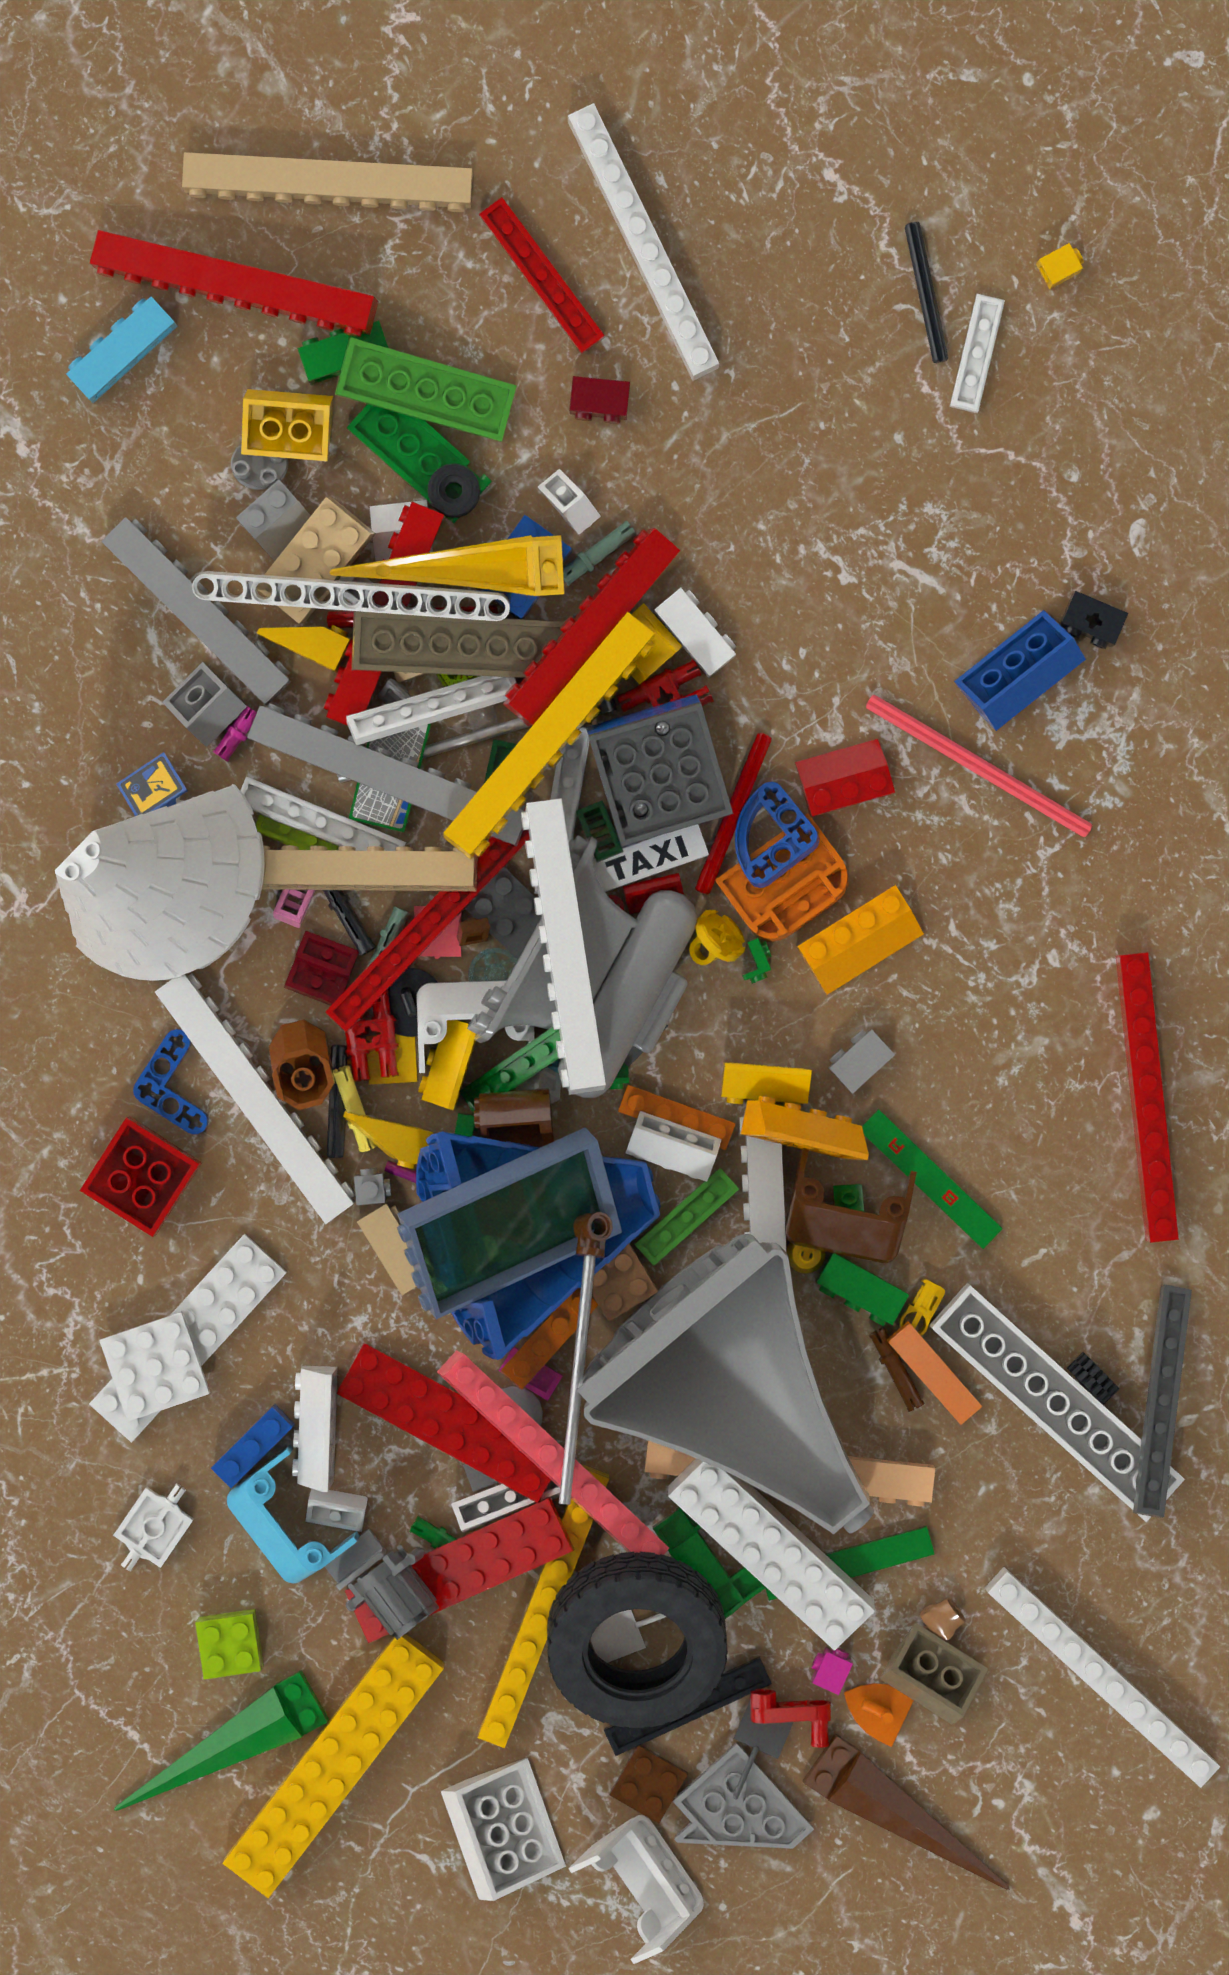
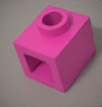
[811,1647,853,1695]

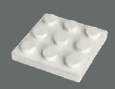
[99,1311,210,1422]

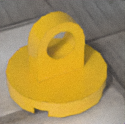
[689,910,745,965]

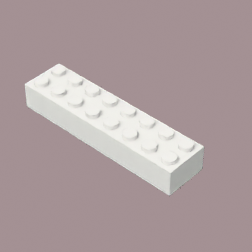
[668,1459,875,1651]

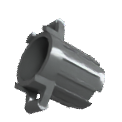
[346,1545,439,1640]

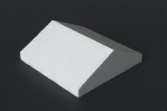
[370,500,433,562]

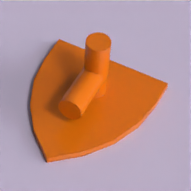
[844,1683,914,1747]

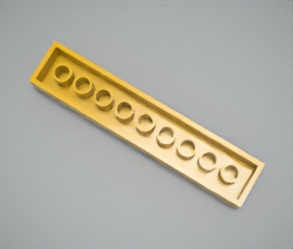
[222,1634,445,1898]

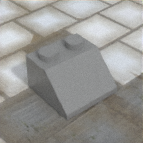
[236,479,311,561]
[162,662,247,747]

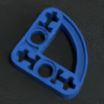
[735,782,820,888]

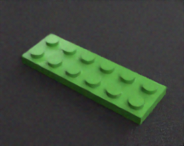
[335,338,517,442]

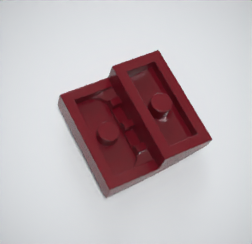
[284,931,359,1006]

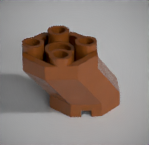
[269,1019,335,1110]

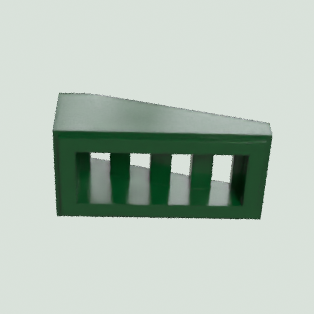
[576,800,624,863]

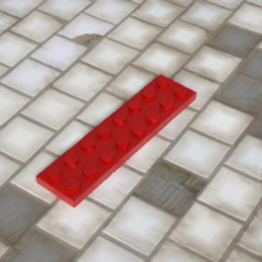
[336,1343,551,1503]
[345,1497,575,1643]

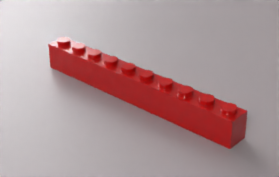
[89,230,379,337]
[1115,952,1179,1243]

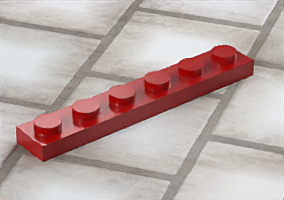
[479,197,605,354]

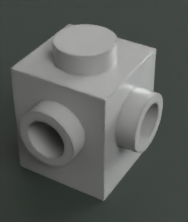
[354,1168,391,1205]

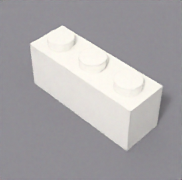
[654,588,736,678]
[626,1111,722,1182]

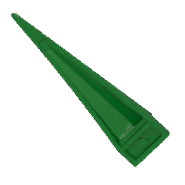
[114,1670,330,1811]

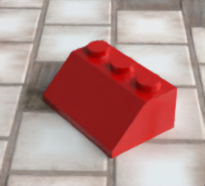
[795,739,896,817]

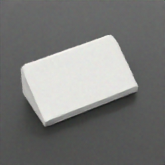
[305,1488,368,1532]

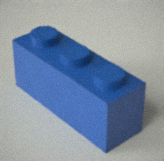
[211,1404,295,1488]

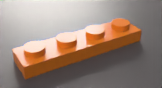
[618,1084,736,1150]
[500,1288,598,1390]

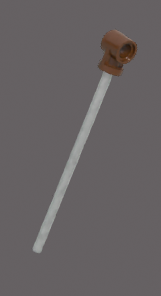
[559,1212,613,1505]

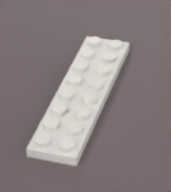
[89,1234,287,1443]

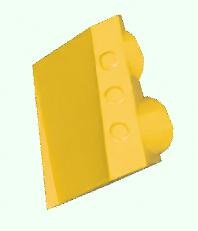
[631,603,683,684]

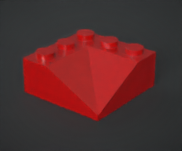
[79,1116,203,1237]

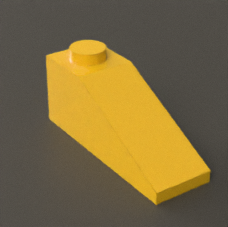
[257,625,350,673]
[343,1111,433,1169]

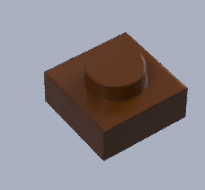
[457,918,490,946]

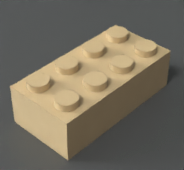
[257,497,376,624]

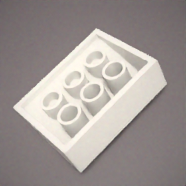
[292,1366,338,1492]
[441,1758,566,1901]

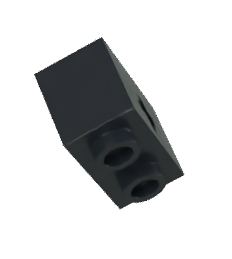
[1059,591,1129,649]

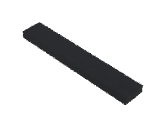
[604,1656,772,1756]

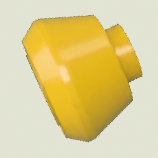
[786,1242,825,1273]

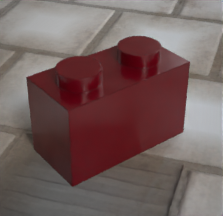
[569,376,630,424]

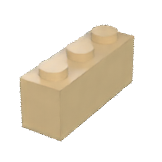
[357,1202,434,1295]

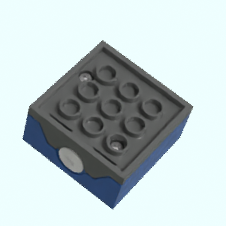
[586,694,733,847]

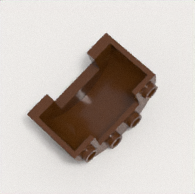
[474,1088,554,1148]

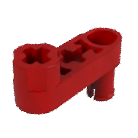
[750,1689,831,1748]

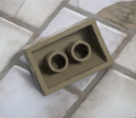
[880,1623,988,1725]

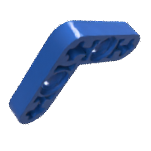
[133,1029,209,1134]

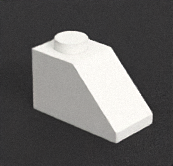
[538,469,601,534]

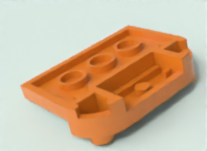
[715,813,849,942]

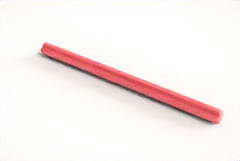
[866,695,1093,837]

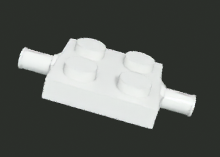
[113,1483,194,1571]

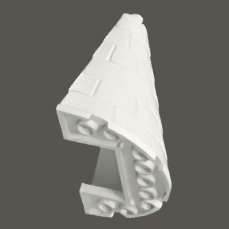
[55,784,265,981]

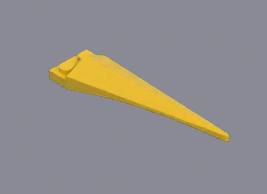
[330,535,564,596]

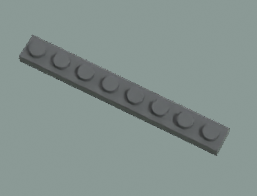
[1133,1285,1192,1518]

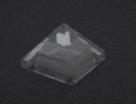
[467,704,499,732]

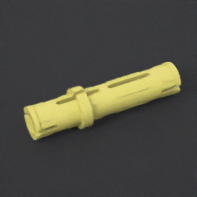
[333,1066,376,1152]

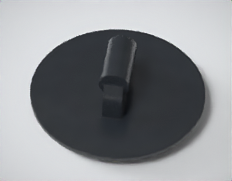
[380,968,438,1037]

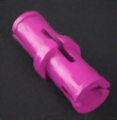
[213,705,257,762]

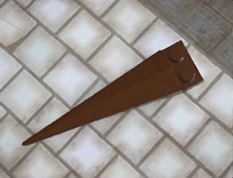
[802,1734,1010,1890]

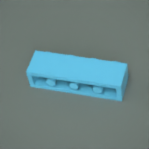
[66,297,178,403]

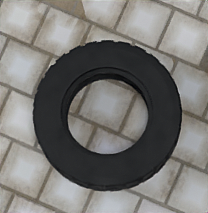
[547,1552,728,1728]

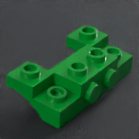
[653,1507,765,1619]

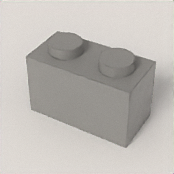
[828,1029,895,1094]

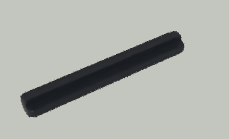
[327,1044,348,1158]

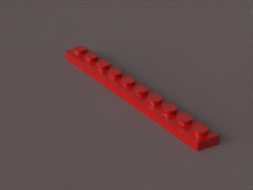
[325,804,530,1033]

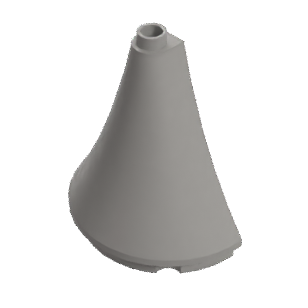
[577,1234,874,1534]

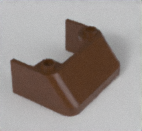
[785,1148,917,1263]

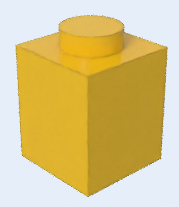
[1036,243,1084,289]

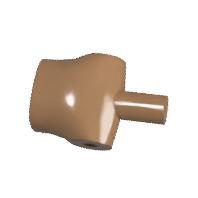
[919,1597,966,1641]

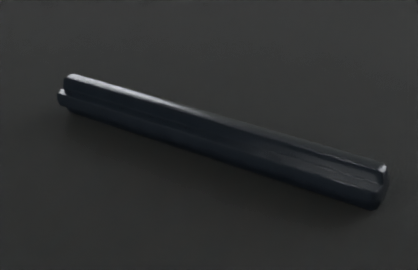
[905,222,948,363]

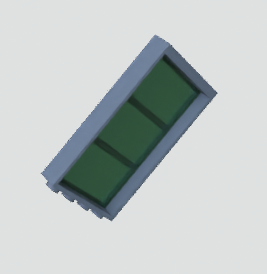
[397,1127,622,1319]

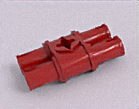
[616,659,714,713]
[345,990,399,1082]

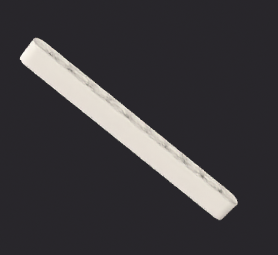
[192,571,510,621]

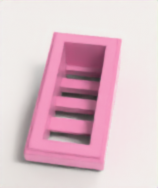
[273,889,315,928]

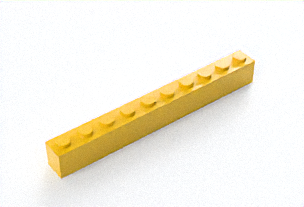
[443,612,655,860]
[478,1465,609,1748]

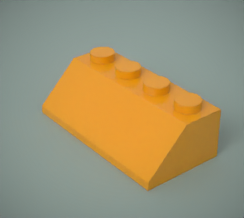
[796,885,924,995]
[741,1096,869,1160]

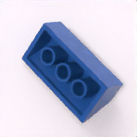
[954,610,1086,731]

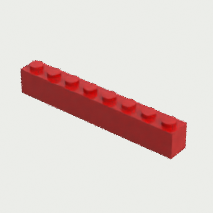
[323,502,444,726]
[503,528,681,727]

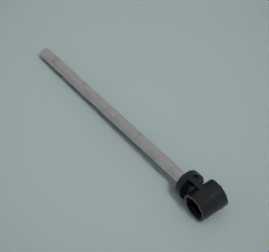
[337,697,617,783]

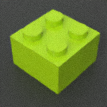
[195,1609,264,1680]

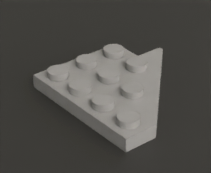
[673,1742,814,1849]

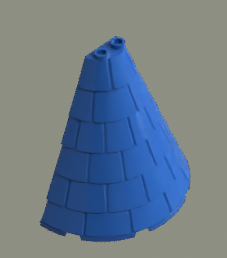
[416,1131,661,1360]

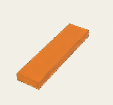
[887,1321,983,1425]

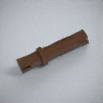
[869,1327,925,1412]

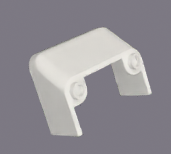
[417,980,534,1073]
[568,1815,704,1964]

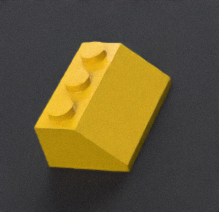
[241,389,333,461]
[418,1020,476,1110]
[721,1062,812,1105]

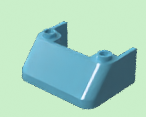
[227,1444,360,1583]

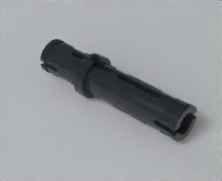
[322,890,376,956]

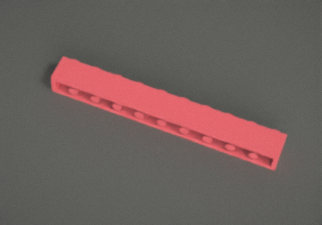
[437,1350,669,1555]

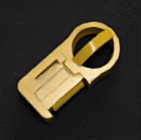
[899,1279,945,1336]

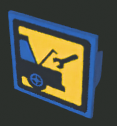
[116,752,188,816]

